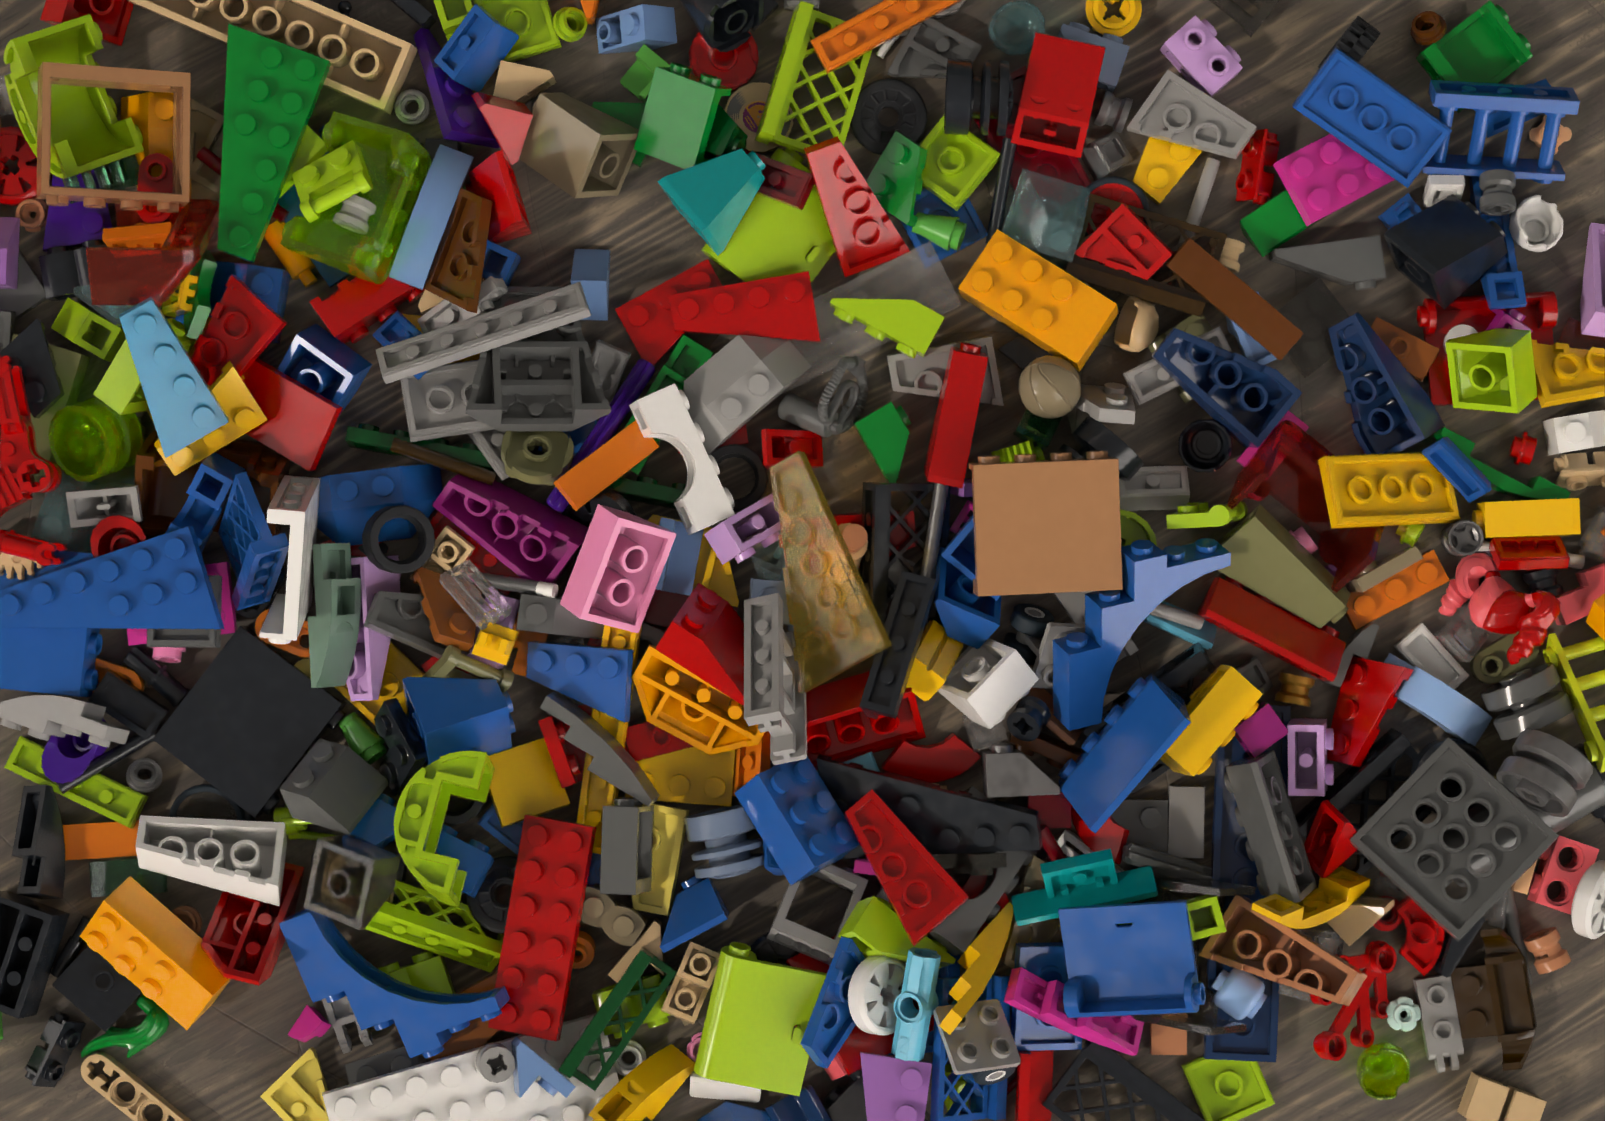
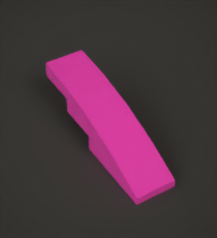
[1004,967,1144,1056]

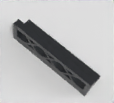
[859,571,938,719]

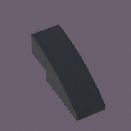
[12,785,65,899]

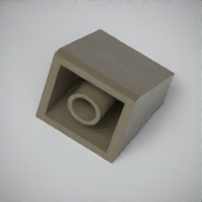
[519,92,639,198]

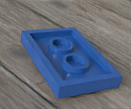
[1011,942,1082,1051]

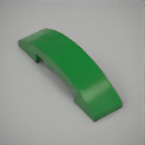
[1433,427,1571,500]

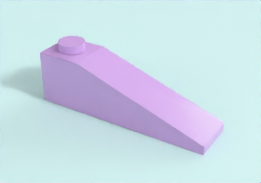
[346,555,401,701]

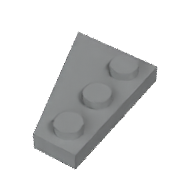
[886,336,1004,406]

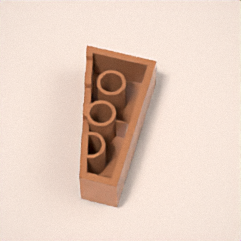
[1199,894,1368,1006]

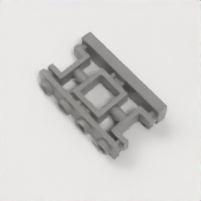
[744,593,807,765]

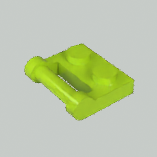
[291,140,373,223]
[1166,500,1248,529]

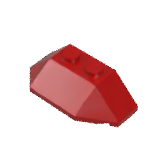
[201,862,305,986]

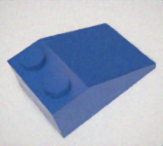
[175,258,290,344]
[277,324,373,416]

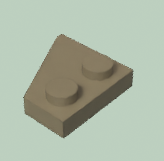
[1343,546,1423,592]

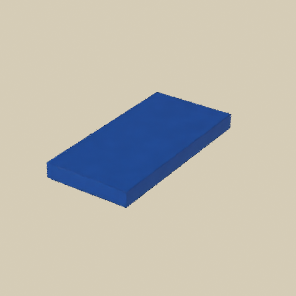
[1292,47,1452,188]

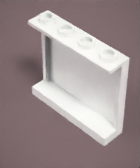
[259,475,321,644]

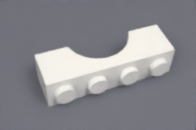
[629,383,735,535]

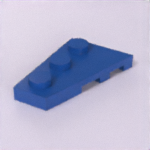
[526,641,633,722]
[800,936,866,1068]

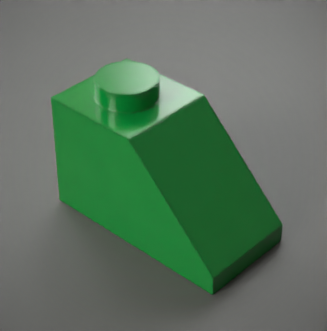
[854,402,911,483]

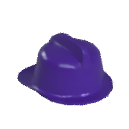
[42,702,108,784]

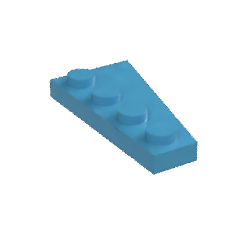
[119,296,229,458]

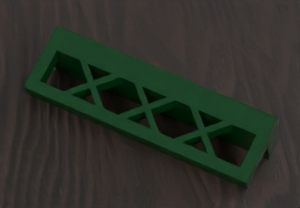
[558,947,677,1091]

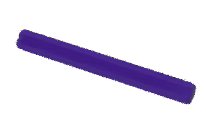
[547,359,655,512]

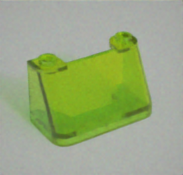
[280,111,431,284]

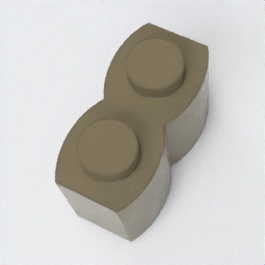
[581,884,648,946]

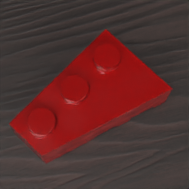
[309,245,425,344]

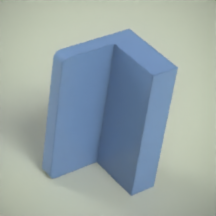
[656,517,704,595]

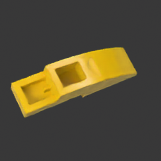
[588,1044,695,1121]

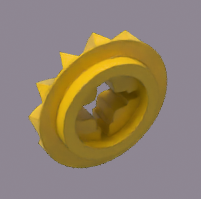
[1085,0,1142,37]

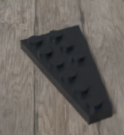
[816,754,1043,859]

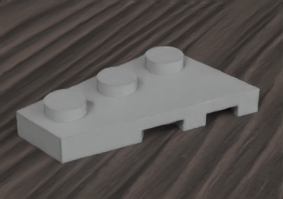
[1127,70,1257,159]

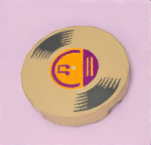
[724,82,793,154]

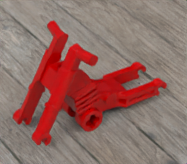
[0,355,67,566]

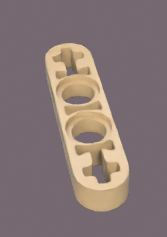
[81,1052,191,1121]

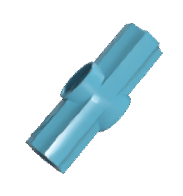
[891,947,941,1062]

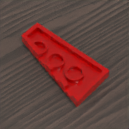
[845,789,969,946]

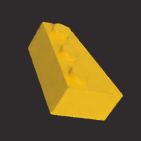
[1160,664,1263,777]

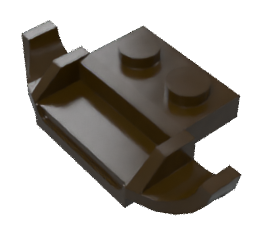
[1451,928,1537,1071]

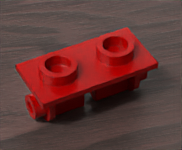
[1235,129,1280,205]

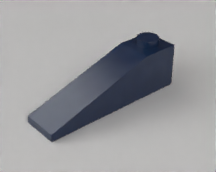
[1328,312,1445,454]

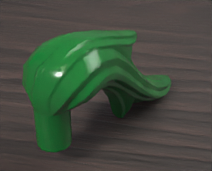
[81,995,169,1058]

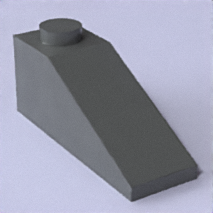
[1269,235,1386,291]
[516,593,604,639]

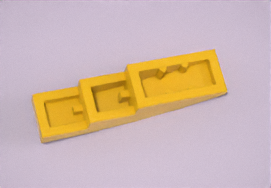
[939,902,1014,1035]

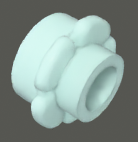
[1386,996,1421,1032]

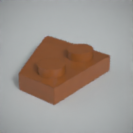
[412,567,482,652]

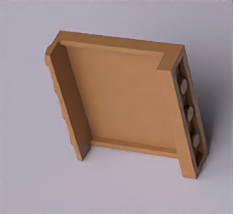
[969,451,1123,597]

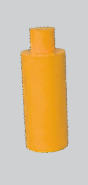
[264,221,317,288]

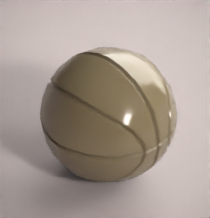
[1019,355,1081,419]

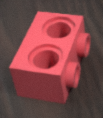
[1527,835,1599,915]

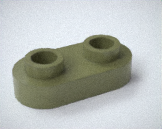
[1470,632,1539,684]

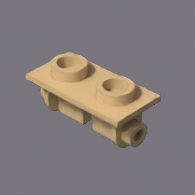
[1554,451,1605,491]

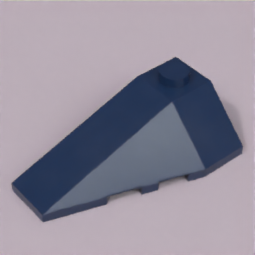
[1151,328,1302,448]

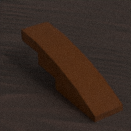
[1166,237,1304,361]

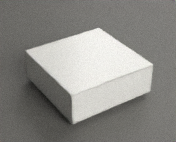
[1422,175,1465,207]

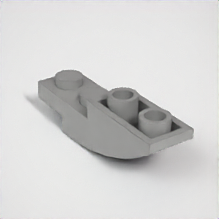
[0,695,130,748]

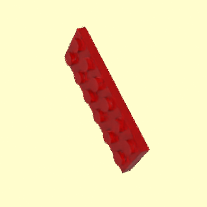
[488,814,597,1041]

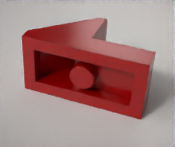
[761,429,824,470]

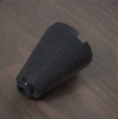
[680,0,765,52]

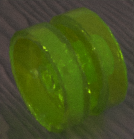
[48,396,143,482]

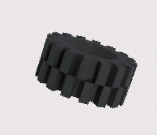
[1318,15,1381,68]

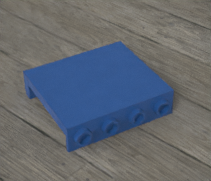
[0,550,103,697]

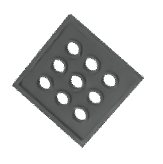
[1350,737,1559,942]

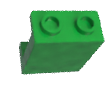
[1416,0,1533,114]
[634,62,732,169]

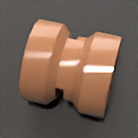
[1523,927,1571,974]

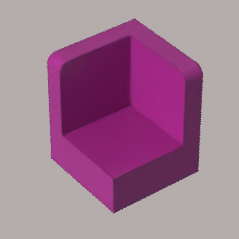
[1234,702,1288,758]

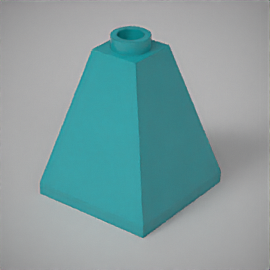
[658,148,766,256]

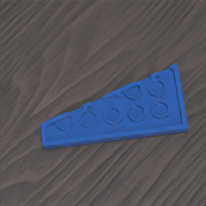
[0,526,225,629]

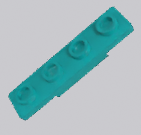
[1011,849,1158,926]

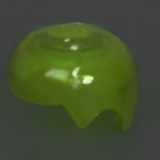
[1356,1041,1410,1101]

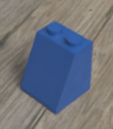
[402,677,516,766]

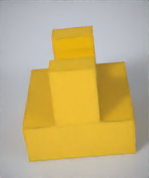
[472,620,519,665]

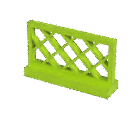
[755,1,873,154]

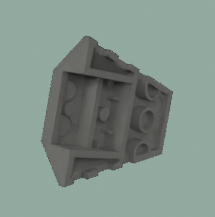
[465,286,611,432]

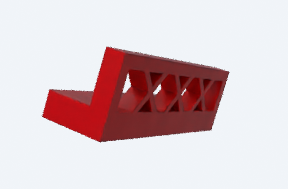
[1014,1050,1054,1121]

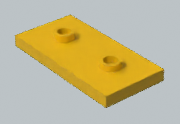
[1318,452,1460,529]

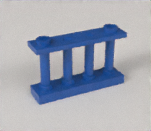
[1421,80,1580,184]

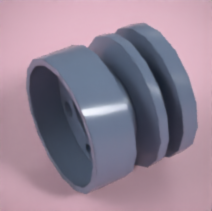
[683,804,764,879]

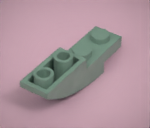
[308,543,361,688]

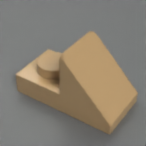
[608,917,665,983]

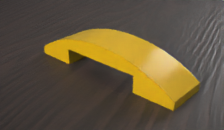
[1252,866,1371,929]

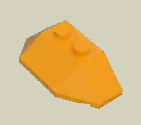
[632,645,765,755]

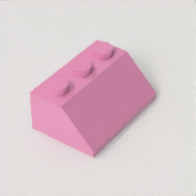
[560,504,677,633]

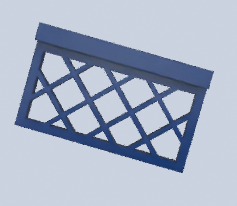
[218,472,289,611]
[930,973,1010,1121]

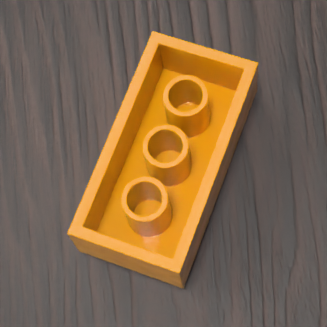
[958,229,1119,372]
[79,876,231,1030]

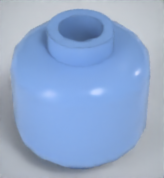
[1211,968,1267,1020]

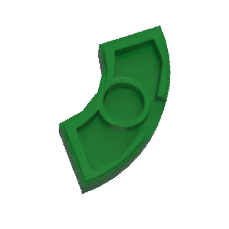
[184,247,217,340]

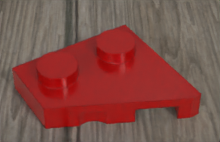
[1074,203,1175,280]

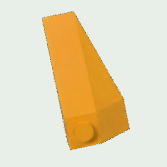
[121,92,191,241]

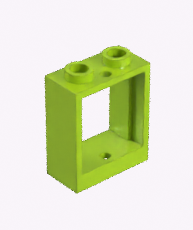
[93,318,196,415]

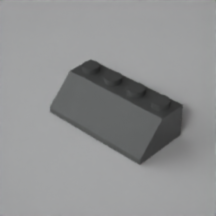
[1224,750,1317,903]

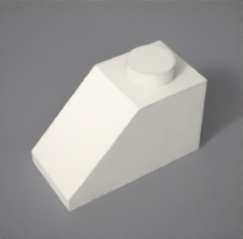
[1542,410,1605,456]

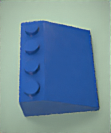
[1058,673,1191,833]

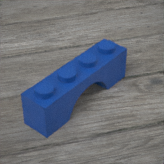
[350,793,494,898]

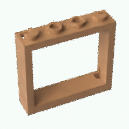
[37,62,191,213]

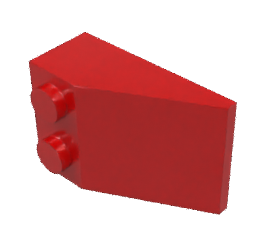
[465,150,532,244]
[655,583,744,706]

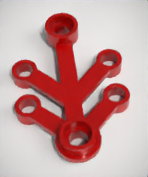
[1310,940,1397,1061]

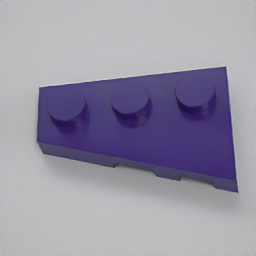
[43,166,113,252]

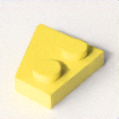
[260,1047,329,1121]

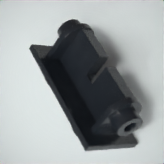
[25,1011,86,1087]

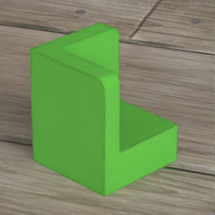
[620,44,671,103]

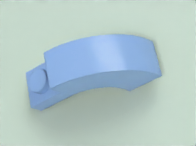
[1384,653,1492,746]

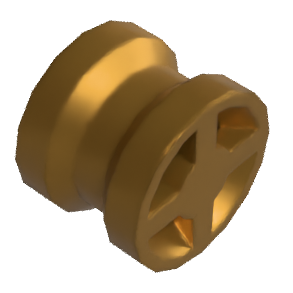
[1275,672,1315,707]

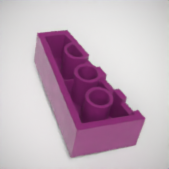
[432,474,589,583]

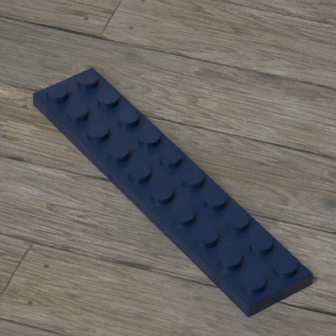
[1203,705,1291,1062]

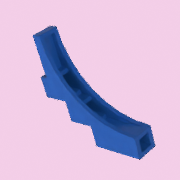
[1053,538,1231,731]
[279,902,510,1058]

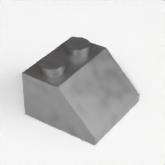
[981,743,1060,798]

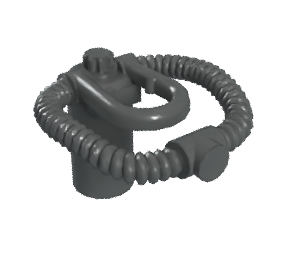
[778,356,869,438]

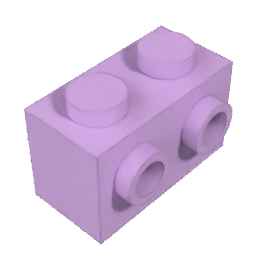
[1160,15,1243,97]
[704,492,794,565]
[1287,718,1334,796]

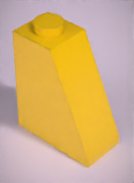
[1472,498,1581,539]

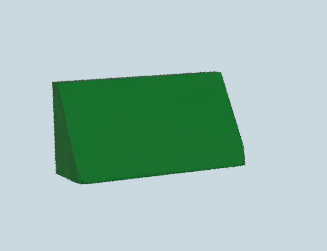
[1240,190,1314,257]

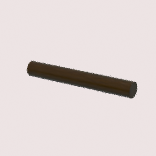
[390,437,497,486]

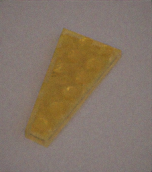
[769,451,891,693]

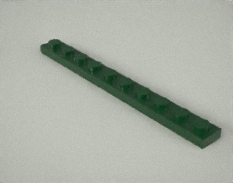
[345,423,686,509]

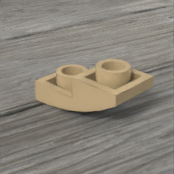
[410,525,476,586]
[661,941,720,1025]

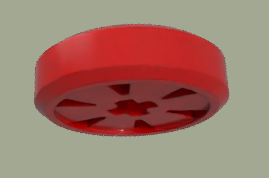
[0,127,53,206]

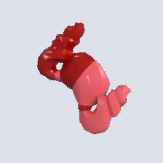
[1438,552,1561,665]

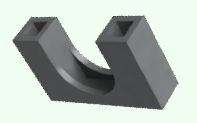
[888,786,1038,956]

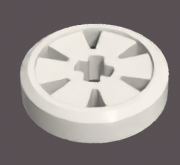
[1571,860,1605,939]
[848,955,906,1035]

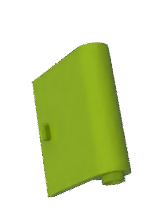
[701,148,835,283]
[694,942,827,1097]

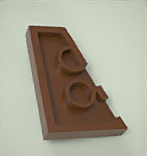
[424,188,493,313]

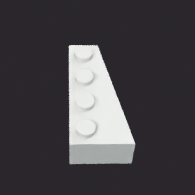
[135,815,287,906]

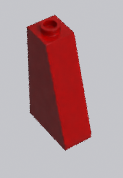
[923,342,988,488]

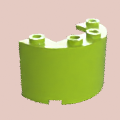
[3,14,144,179]
[394,751,495,907]

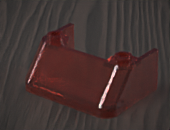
[86,199,220,308]
[1227,420,1384,593]

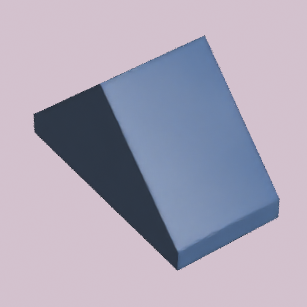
[571,249,610,321]

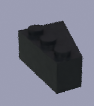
[0,891,70,1019]

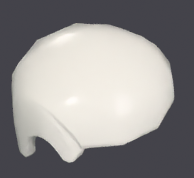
[1509,195,1563,252]

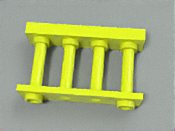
[1543,633,1605,773]

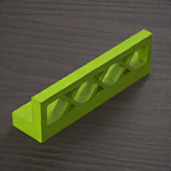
[359,874,504,973]

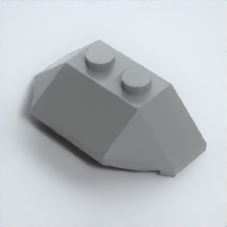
[683,335,812,456]

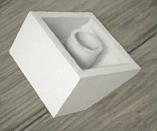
[938,639,1039,729]

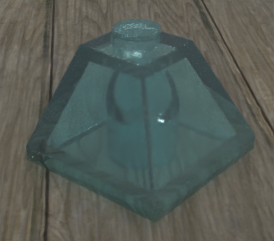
[1002,168,1091,262]

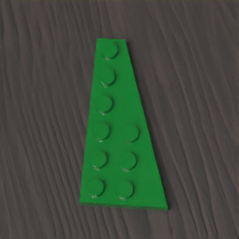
[217,23,331,263]

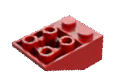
[1011,32,1106,158]

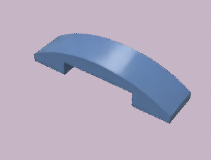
[389,144,474,290]

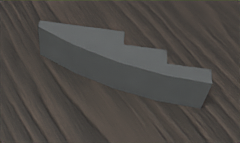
[540,691,660,807]

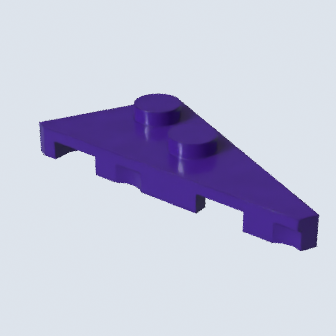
[413,28,500,149]

